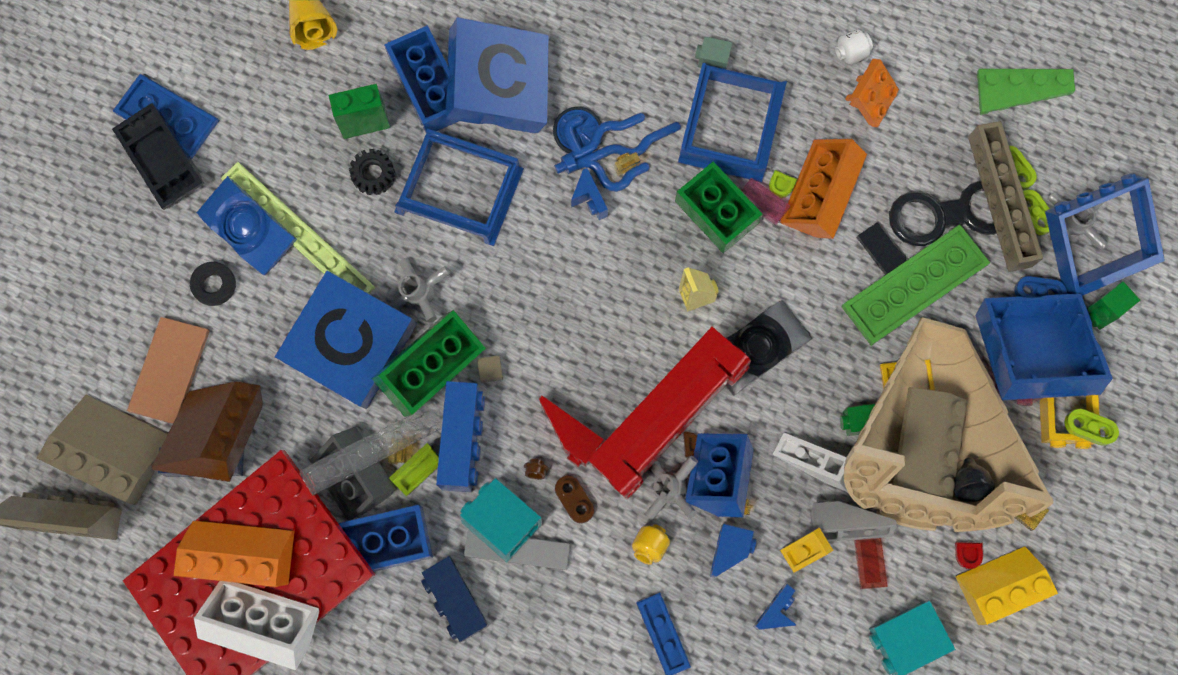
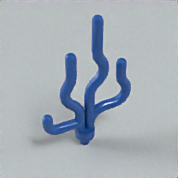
[554,113,681,192]

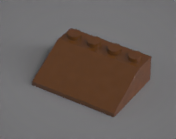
[152,381,263,482]

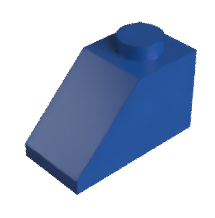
[710,524,757,578]

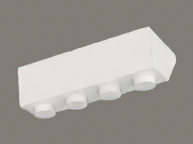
[194,581,319,670]

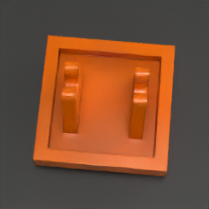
[845,59,899,127]

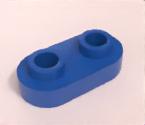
[1014,276,1067,298]

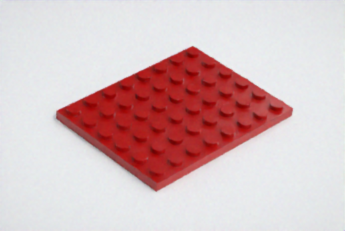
[122,450,376,675]

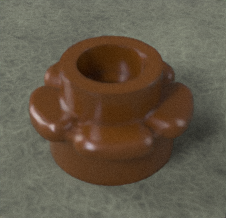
[524,459,549,480]

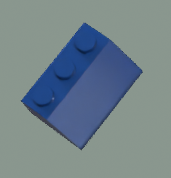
[685,433,754,518]

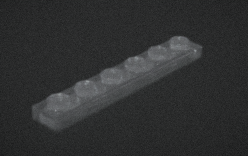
[299,402,443,496]

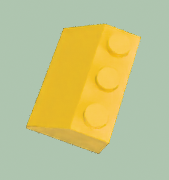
[955,546,1058,625]

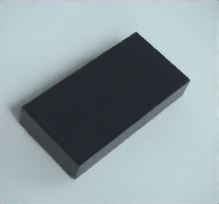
[856,223,907,275]

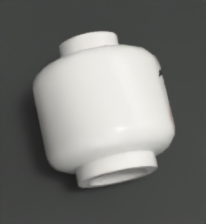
[835,29,873,65]

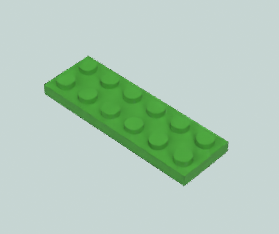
[841,225,990,346]

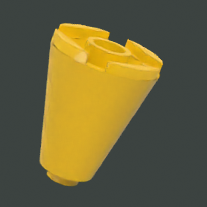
[289,0,337,50]

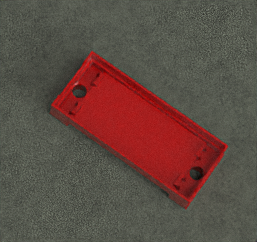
[588,326,751,500]

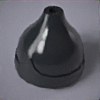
[954,458,995,502]

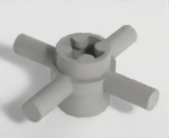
[1047,192,1108,250]
[388,258,451,323]
[645,456,698,520]

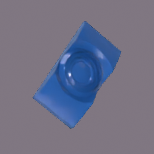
[196,176,297,276]

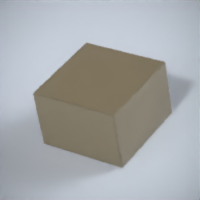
[477,355,503,383]

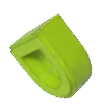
[769,170,797,198]

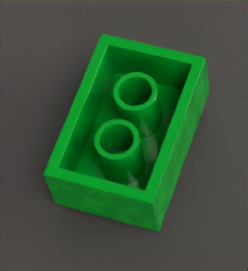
[675,161,763,254]

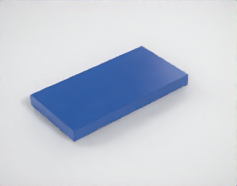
[113,74,219,159]

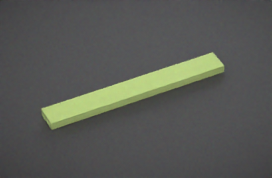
[221,162,375,294]

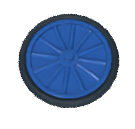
[553,107,603,153]

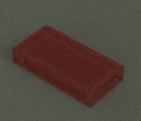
[854,538,888,589]

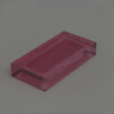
[741,178,791,226]

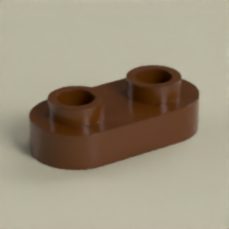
[555,476,594,524]

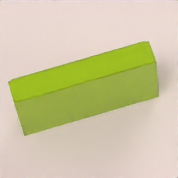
[389,443,439,497]

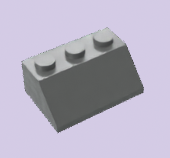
[310,426,396,521]

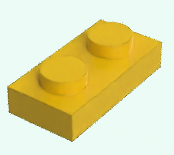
[780,527,834,573]

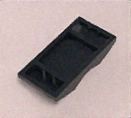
[112,103,204,210]
[726,300,813,396]

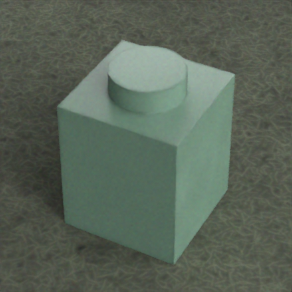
[695,36,732,70]

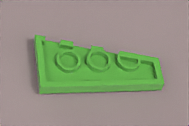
[977,69,1075,115]

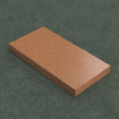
[127,317,210,424]

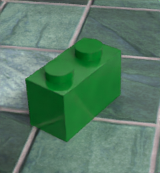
[1087,281,1141,330]

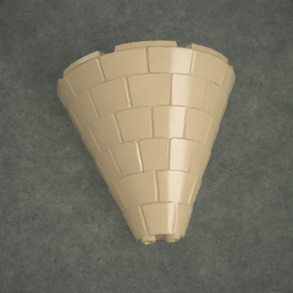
[844,317,1054,532]

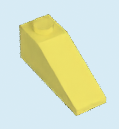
[679,267,719,312]

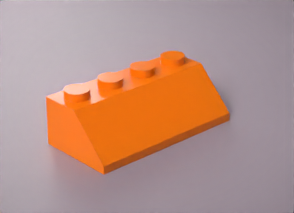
[780,139,867,239]
[174,521,294,587]

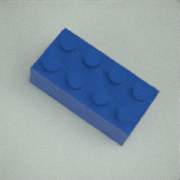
[384,25,459,133]
[436,381,485,493]
[338,505,433,572]

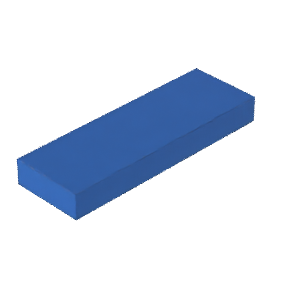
[636,593,691,675]

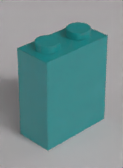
[460,478,542,563]
[869,601,956,675]

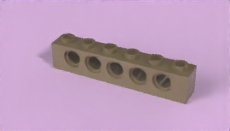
[968,121,1044,272]

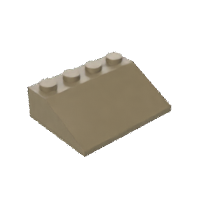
[37,395,168,505]
[0,492,122,540]

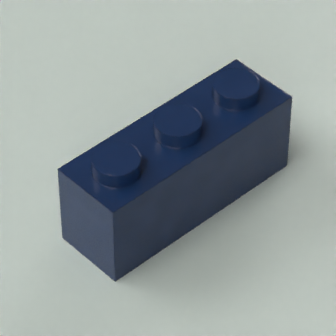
[421,556,489,642]

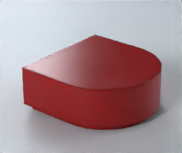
[955,542,983,569]

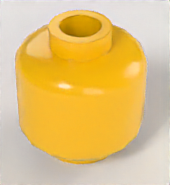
[632,524,670,565]

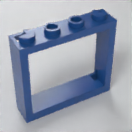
[1045,174,1165,296]

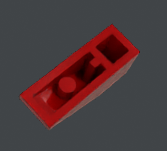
[539,396,604,467]

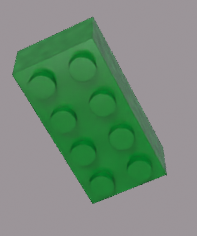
[371,310,486,417]

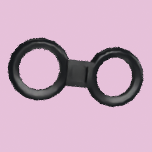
[889,181,997,246]

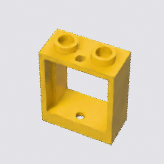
[1039,395,1101,449]

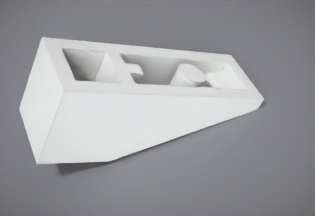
[773,433,848,492]

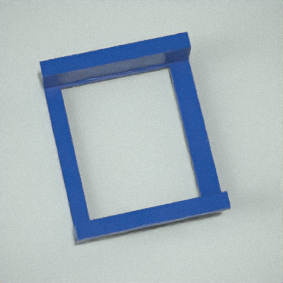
[678,63,787,182]
[394,129,524,246]

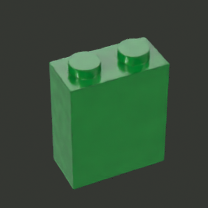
[328,83,390,139]

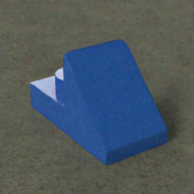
[571,168,608,220]
[753,584,796,630]

